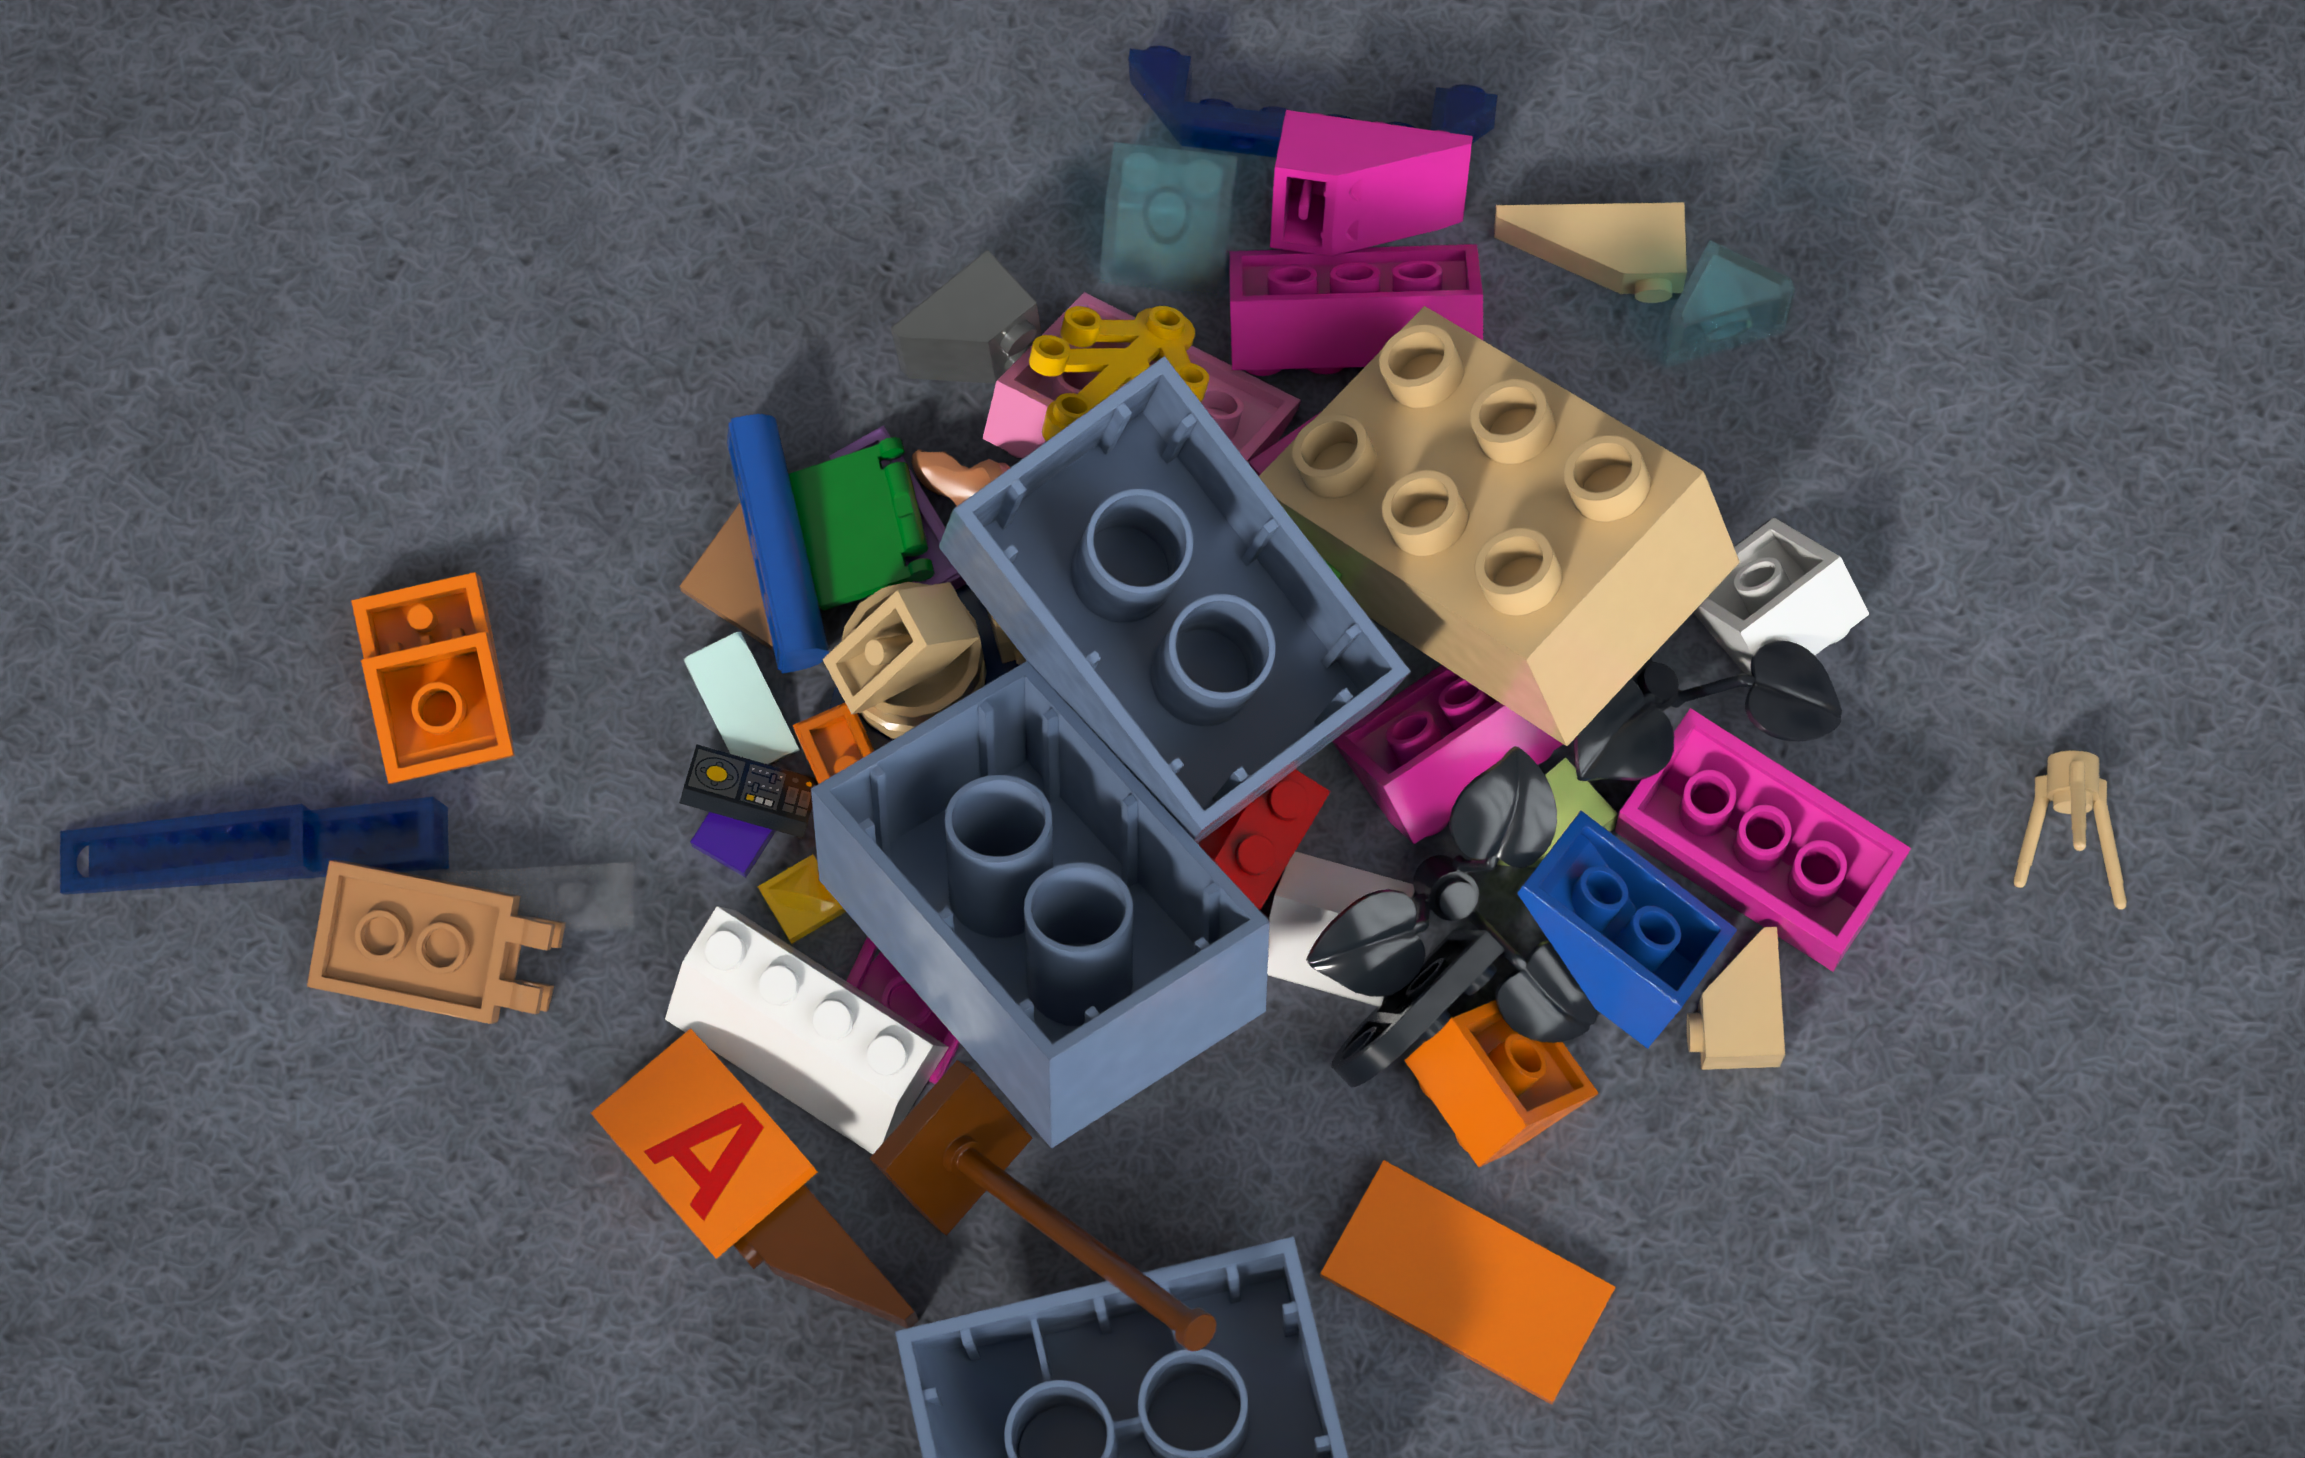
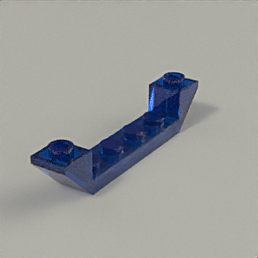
[1128,46,1498,158]

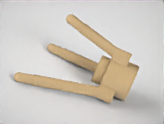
[2014,751,2127,909]

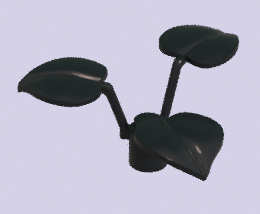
[1574,641,1842,781]
[1306,746,1598,1043]

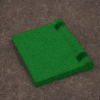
[789,437,935,611]

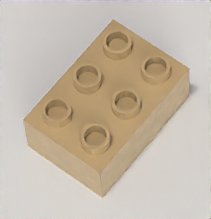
[1259,306,1740,746]

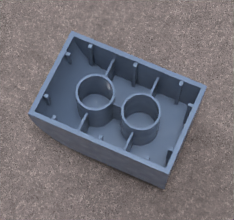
[895,1237,1348,1458]

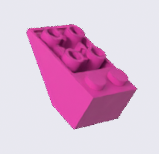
[1270,110,1473,256]

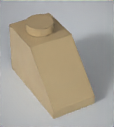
[822,582,980,714]
[1687,927,1785,1070]

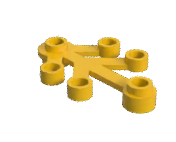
[1029,306,1209,441]

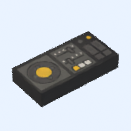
[679,744,818,838]

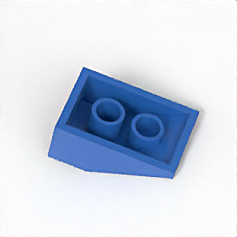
[1517,811,1738,1049]

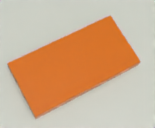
[1320,1160,1616,1405]

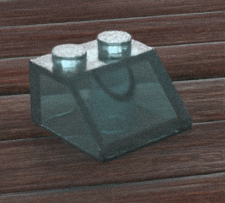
[1100,142,1239,297]

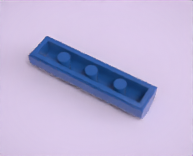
[727,414,830,674]

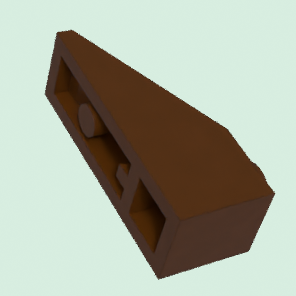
[733,1184,919,1328]

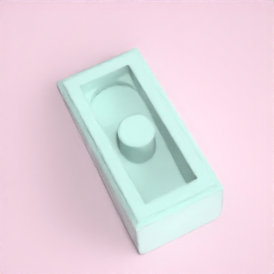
[684,632,800,765]

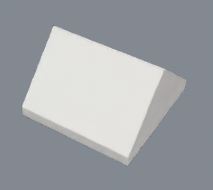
[1267,852,1415,1006]

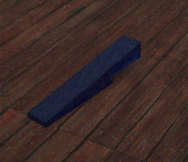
[60,797,449,895]

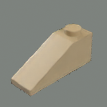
[1494,202,1687,303]

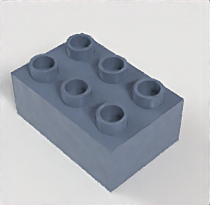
[939,356,1411,843]
[811,661,1270,1148]

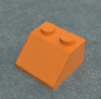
[1404,1000,1599,1167]

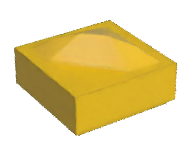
[757,854,846,944]

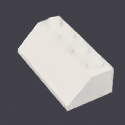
[665,906,949,1154]

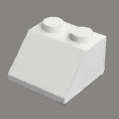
[1693,518,1869,676]

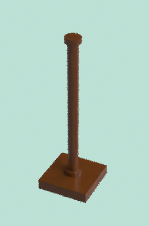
[869,1060,1216,1351]

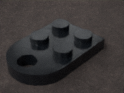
[1331,930,1505,1087]

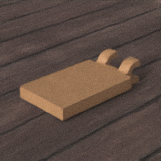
[307,859,566,1024]

